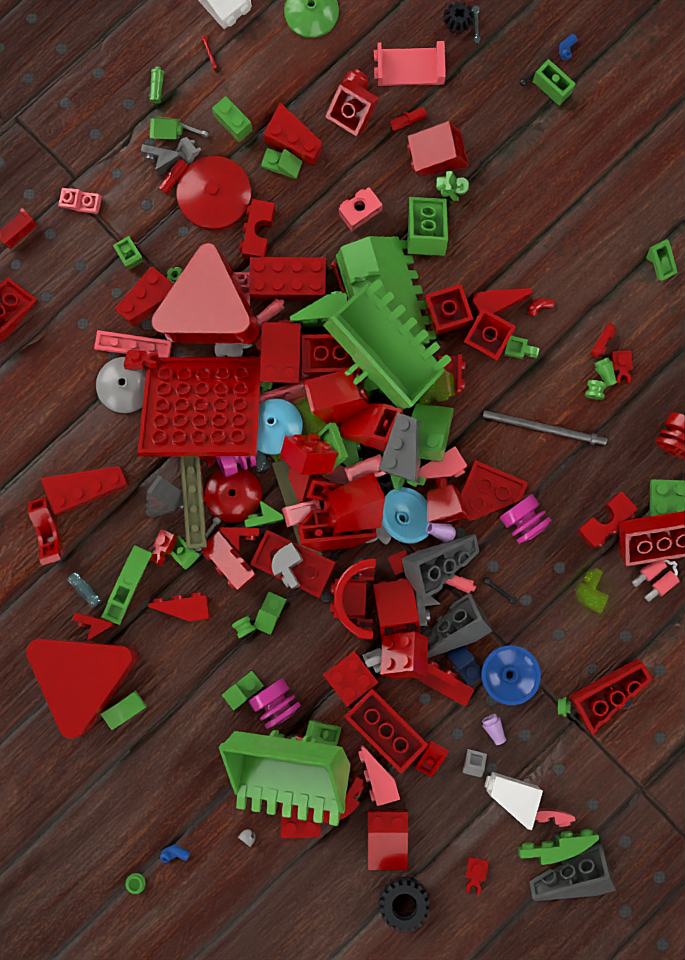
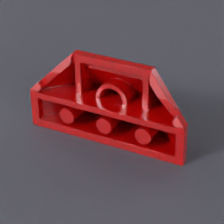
[297,509,377,551]

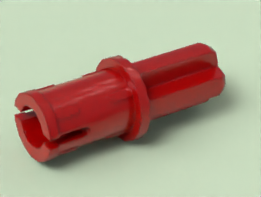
[390,107,427,131]
[158,159,188,195]

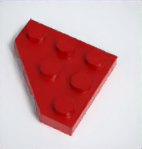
[461,460,528,521]

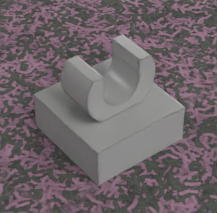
[176,137,201,164]
[362,648,382,673]

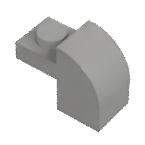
[272,542,304,589]

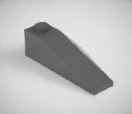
[145,475,184,517]
[402,534,479,599]
[422,593,492,658]
[529,844,616,901]

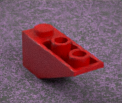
[148,592,211,621]

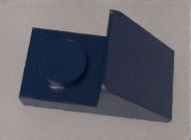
[446,645,482,686]

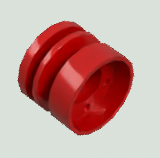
[655,412,685,460]

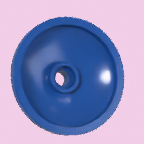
[481,645,541,705]

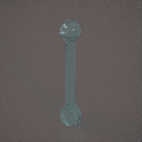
[472,6,481,43]

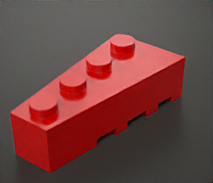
[40,466,130,516]
[569,659,652,735]

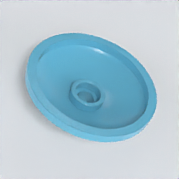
[257,399,303,454]
[382,487,429,544]

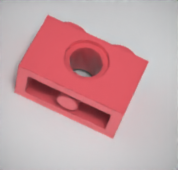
[339,187,382,232]

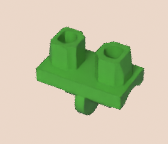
[436,171,469,201]

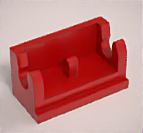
[0,208,37,249]

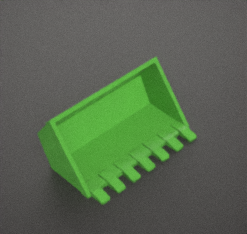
[336,236,436,345]
[219,730,350,826]

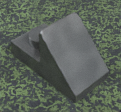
[141,144,181,175]
[414,589,440,626]

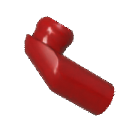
[528,298,554,316]

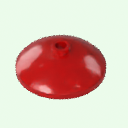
[205,466,262,523]

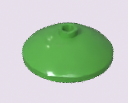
[284,0,339,38]

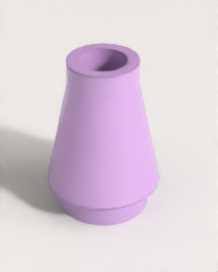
[426,522,456,543]
[482,714,506,745]

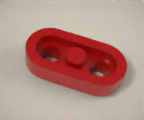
[590,322,617,358]

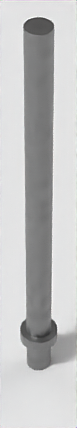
[483,410,607,446]

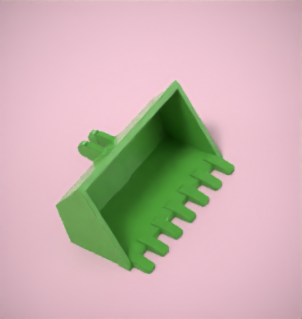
[323,278,451,410]

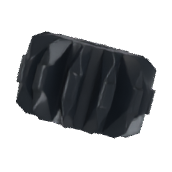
[443,0,475,34]

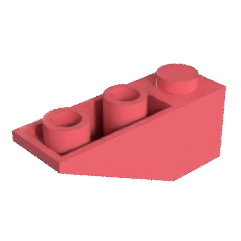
[358,745,400,806]

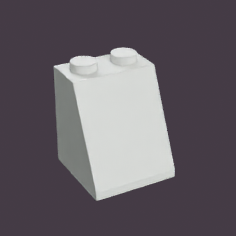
[198,0,252,29]
[485,772,543,830]

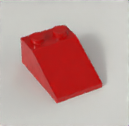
[0,277,37,344]
[260,322,301,383]
[301,334,360,375]
[368,809,408,870]

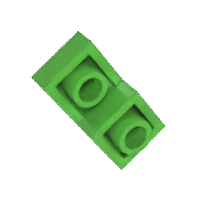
[101,690,146,730]

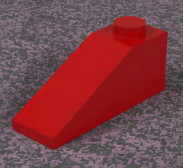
[471,288,533,316]

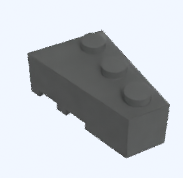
[379,413,421,484]

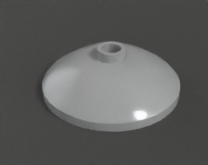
[96,357,147,413]

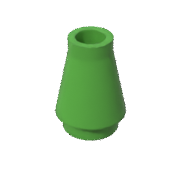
[594,357,617,387]

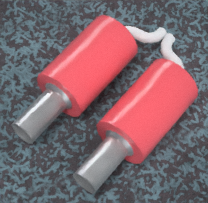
[632,560,680,602]

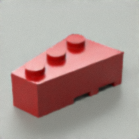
[263,102,323,166]
[114,266,174,326]

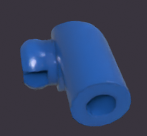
[559,34,578,60]
[160,845,191,863]

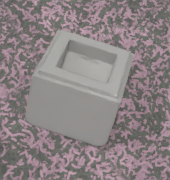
[463,749,487,777]

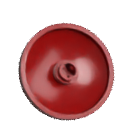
[177,156,252,230]

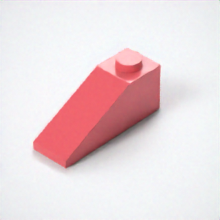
[420,447,467,480]

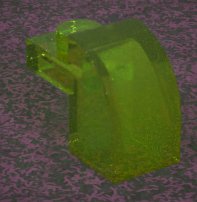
[576,568,609,614]

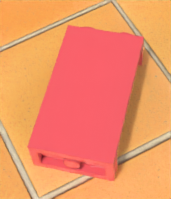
[374,41,446,86]

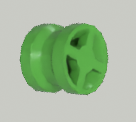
[585,380,607,400]
[232,615,256,639]

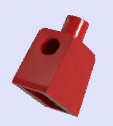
[427,478,469,524]

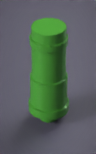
[149,67,164,103]

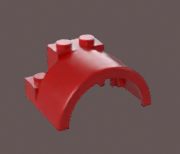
[330,559,376,640]

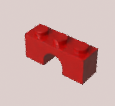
[239,199,276,260]
[576,491,638,548]

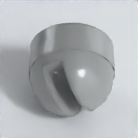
[238,829,255,847]

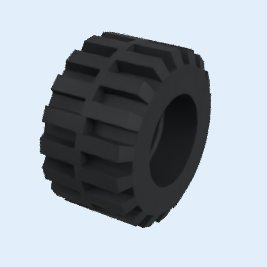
[379,876,430,933]

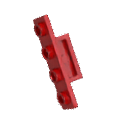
[414,659,474,706]

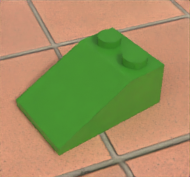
[407,197,448,256]
[290,291,347,329]
[411,404,454,462]

